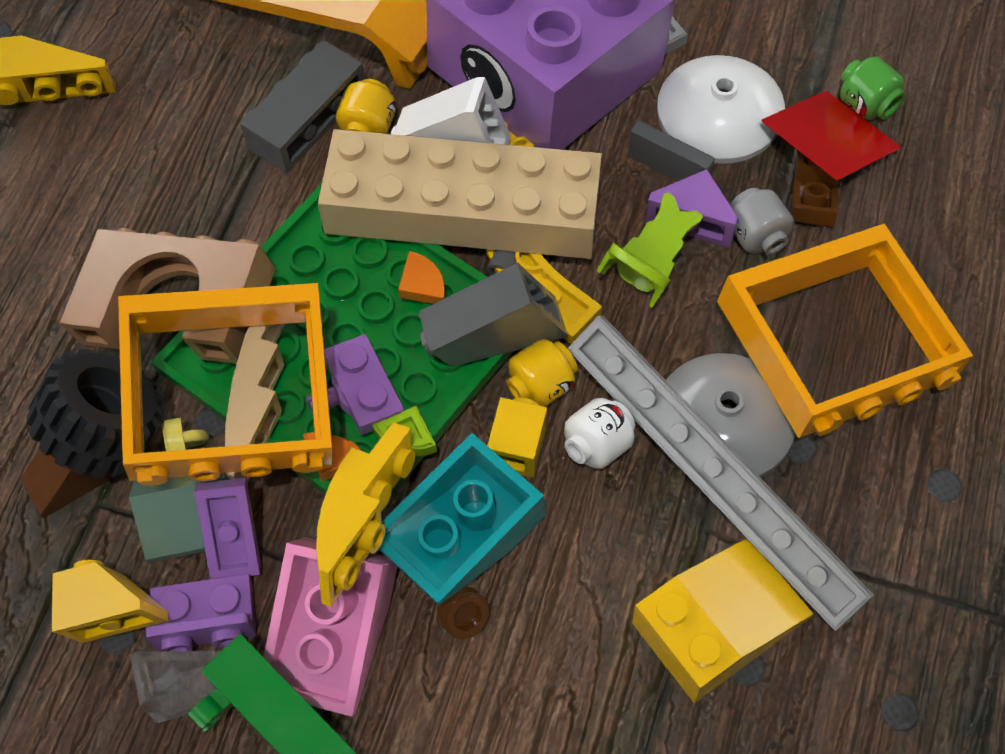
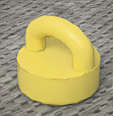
[162,417,209,451]

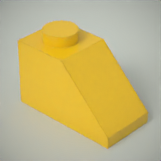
[52,560,168,643]

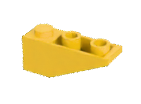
[0,35,116,105]

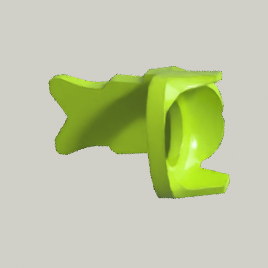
[597,192,703,308]

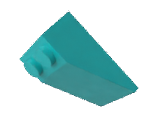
[378,433,546,606]

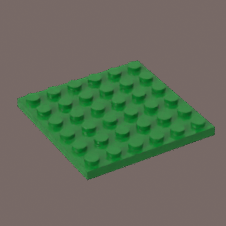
[150,183,513,497]

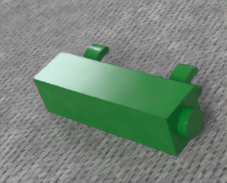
[188,634,356,754]

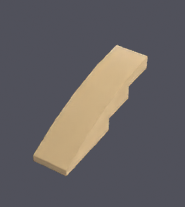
[225,324,285,482]

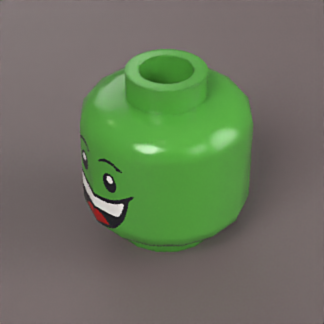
[840,56,906,121]

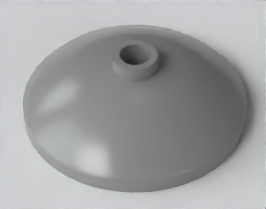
[666,353,795,478]

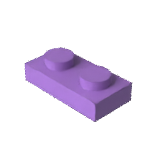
[194,477,261,579]

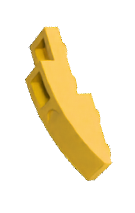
[316,422,415,607]

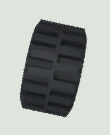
[27,349,165,478]

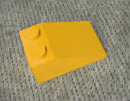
[632,538,813,704]

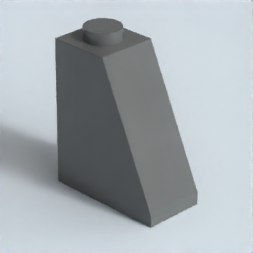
[419,263,568,367]

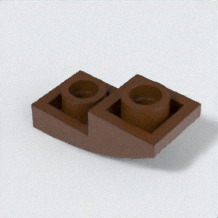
[790,150,840,227]

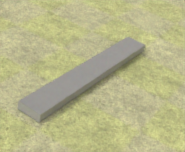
[567,315,874,631]

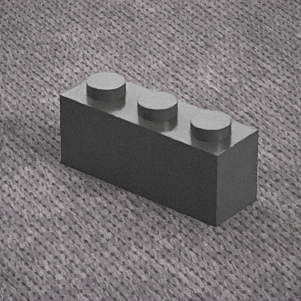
[240,40,365,174]

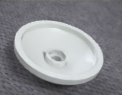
[657,55,785,164]

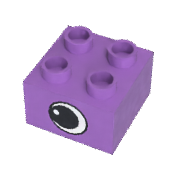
[426,0,675,150]

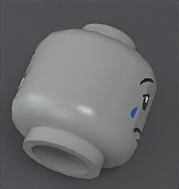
[730,188,794,255]

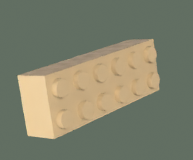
[318,129,602,259]

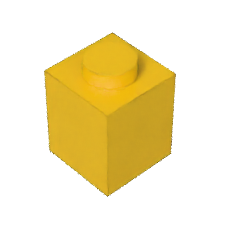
[487,397,547,478]

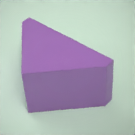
[646,169,738,248]

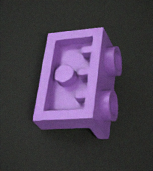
[146,574,256,655]

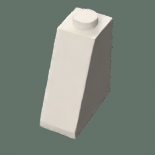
[391,77,511,145]

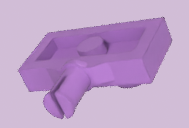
[306,334,404,436]

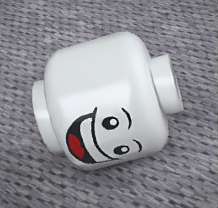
[564,398,635,469]

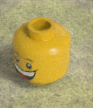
[336,79,397,134]
[506,339,578,407]

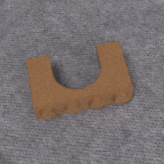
[60,228,276,364]

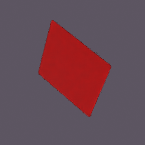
[761,91,901,180]

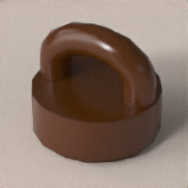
[437,586,490,639]

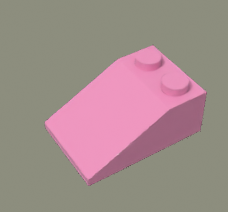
[264,537,397,717]

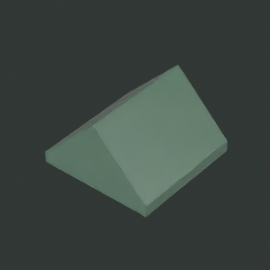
[129,473,227,563]

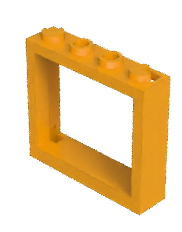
[717,223,973,438]
[118,283,332,486]

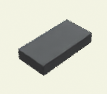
[628,121,715,181]

